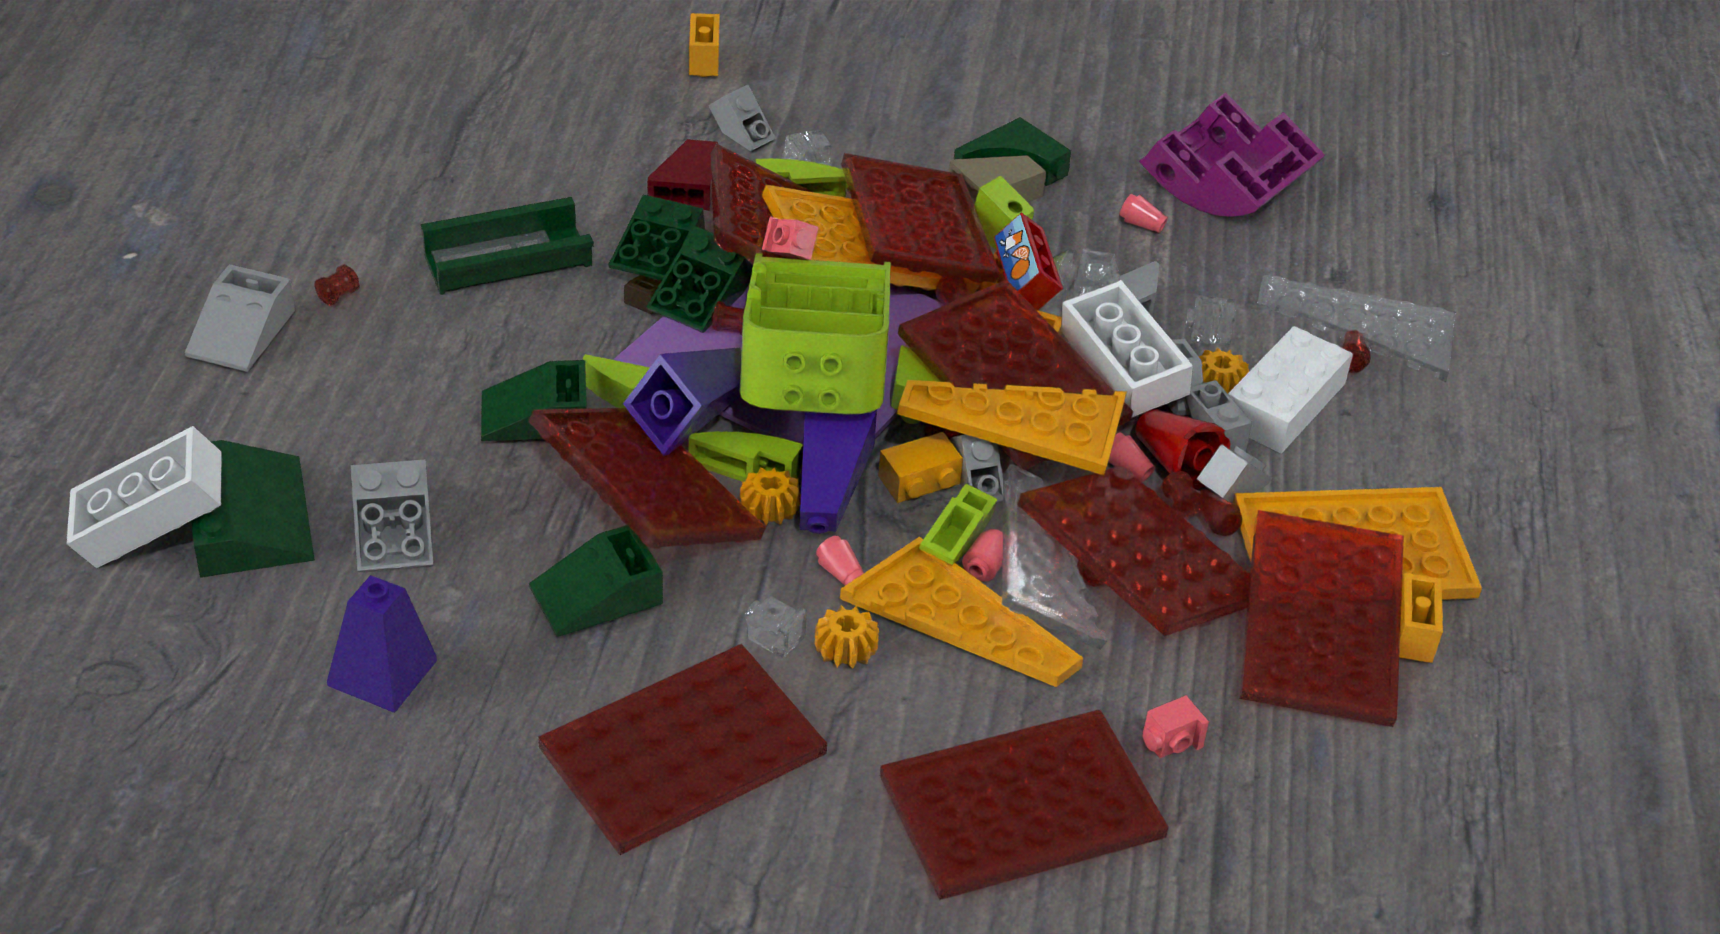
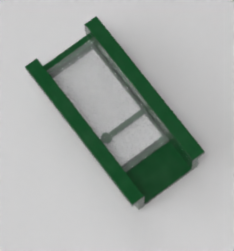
[420,197,594,295]

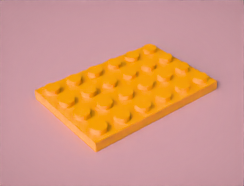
[762,185,979,295]
[1233,487,1482,606]

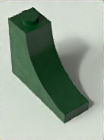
[954,117,1071,186]

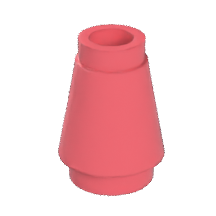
[1119,194,1168,233]
[1108,432,1155,482]
[816,536,864,585]

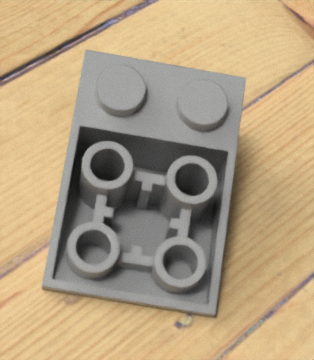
[185,264,295,372]
[351,459,434,572]

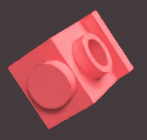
[762,217,819,260]
[1142,695,1209,758]

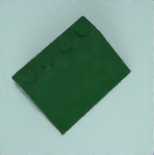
[191,440,315,578]

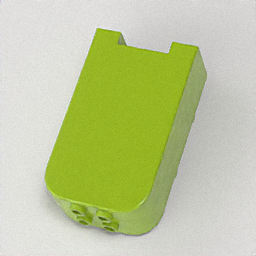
[740,253,891,414]

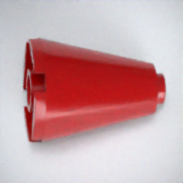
[1136,409,1231,490]

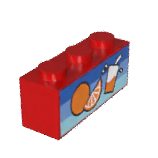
[994,212,1063,310]

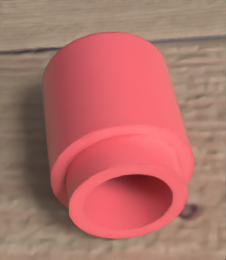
[962,529,1010,582]

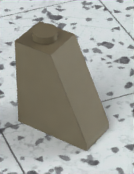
[948,156,1046,209]

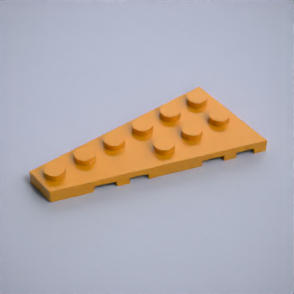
[897,380,1127,475]
[840,536,1083,687]

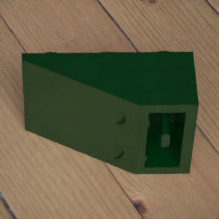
[608,194,705,280]
[646,226,755,333]
[481,360,588,441]
[529,523,663,637]

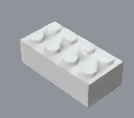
[1061,280,1193,418]
[1228,326,1353,454]
[67,426,221,568]

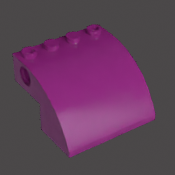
[1139,92,1325,217]

